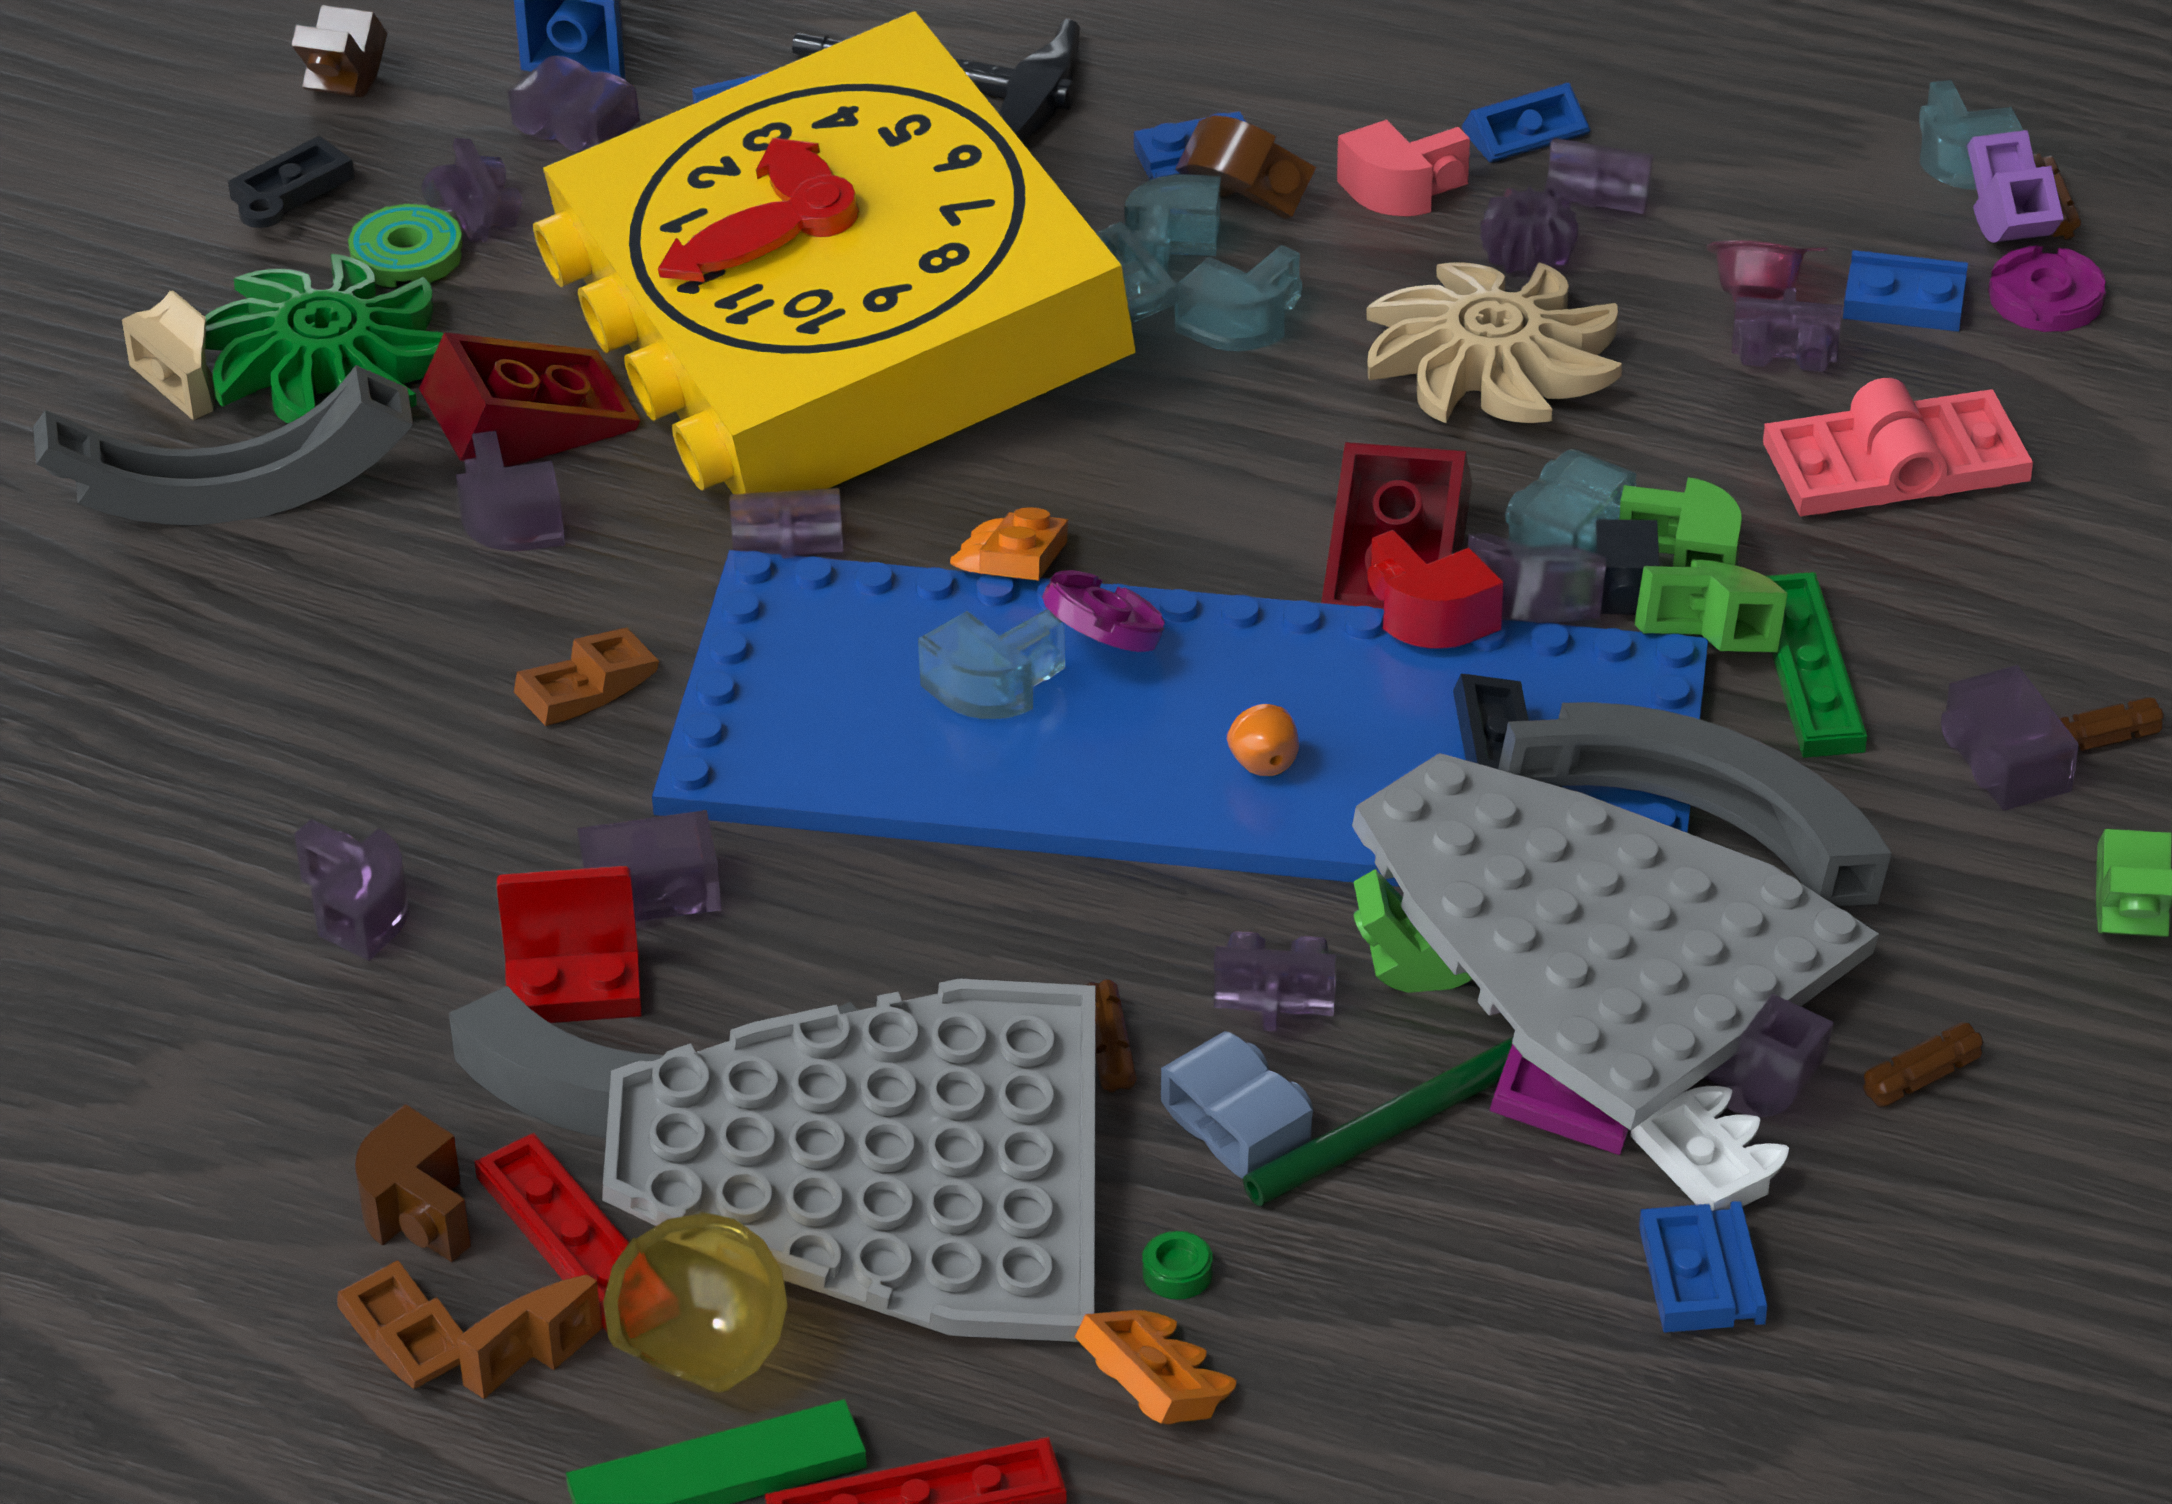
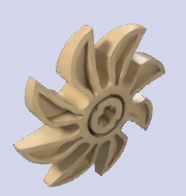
[1367,263,1622,423]

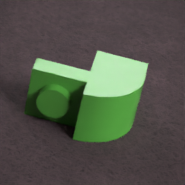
[1619,477,1742,567]
[1634,560,1787,652]
[2096,829,2172,937]
[1353,869,1472,993]

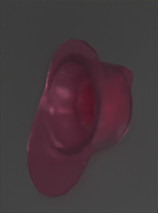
[1707,241,1828,310]

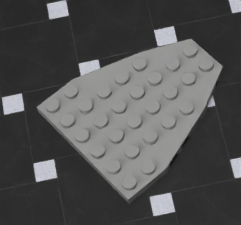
[1352,753,1879,1130]
[602,978,1095,1342]

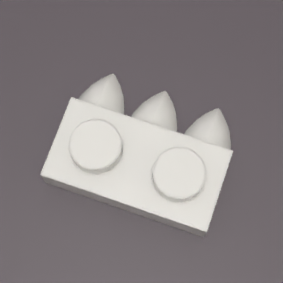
[1630,1086,1789,1211]

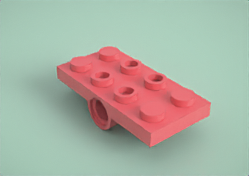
[1763,378,2033,517]

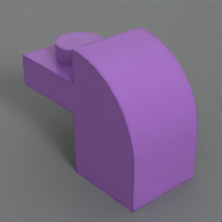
[1967,130,2063,243]

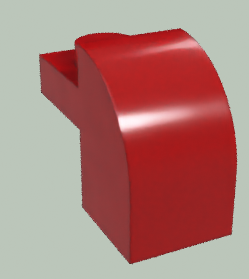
[1367,530,1504,648]

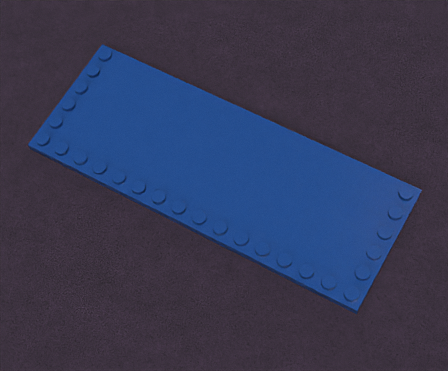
[652,550,1708,887]

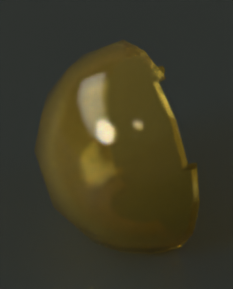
[603,1211,787,1393]

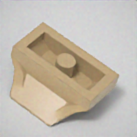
[122,291,215,420]

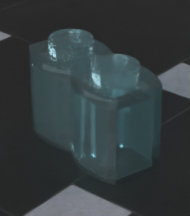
[1505,449,1637,569]

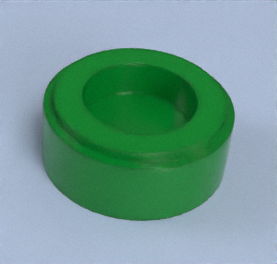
[1142,1231,1212,1300]

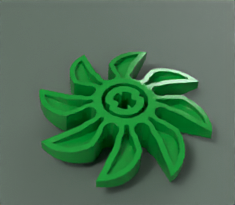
[204,254,444,424]

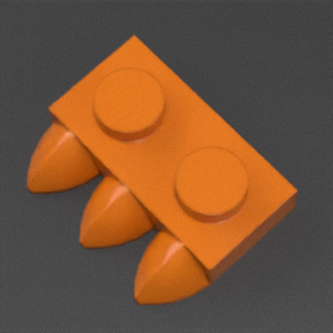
[950,507,1068,581]
[1075,1310,1236,1424]

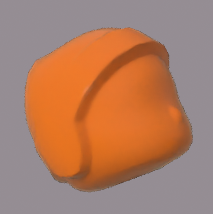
[1227,704,1299,776]

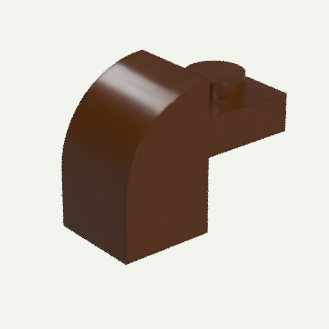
[291,5,388,97]
[1175,115,1316,219]
[355,1104,471,1262]

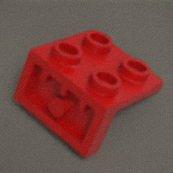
[497,866,642,1023]

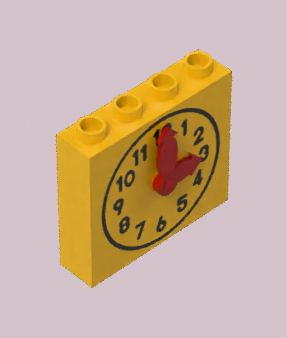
[533,11,1136,522]

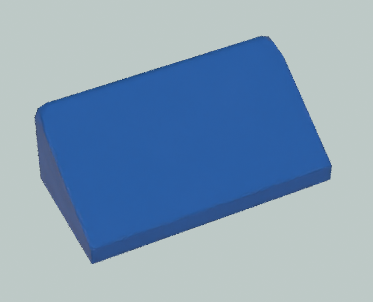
[1462,82,1591,163]

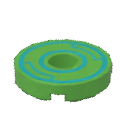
[348,204,463,288]

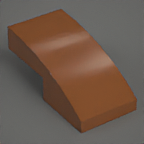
[514,627,659,726]
[337,1260,463,1389]
[457,1274,602,1399]

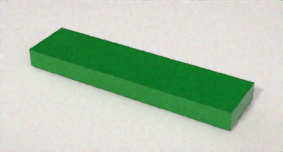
[1766,572,1867,758]
[566,1399,867,1504]

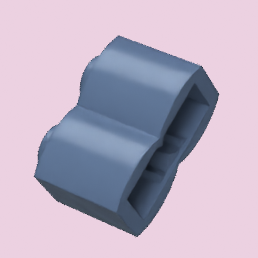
[1161,1031,1313,1179]

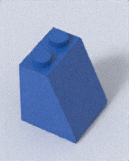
[514,0,626,89]

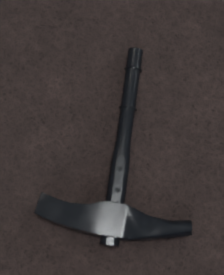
[792,19,1080,141]

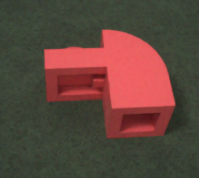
[1337,120,1470,216]

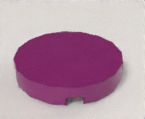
[1988,246,2106,332]
[1042,570,1165,652]

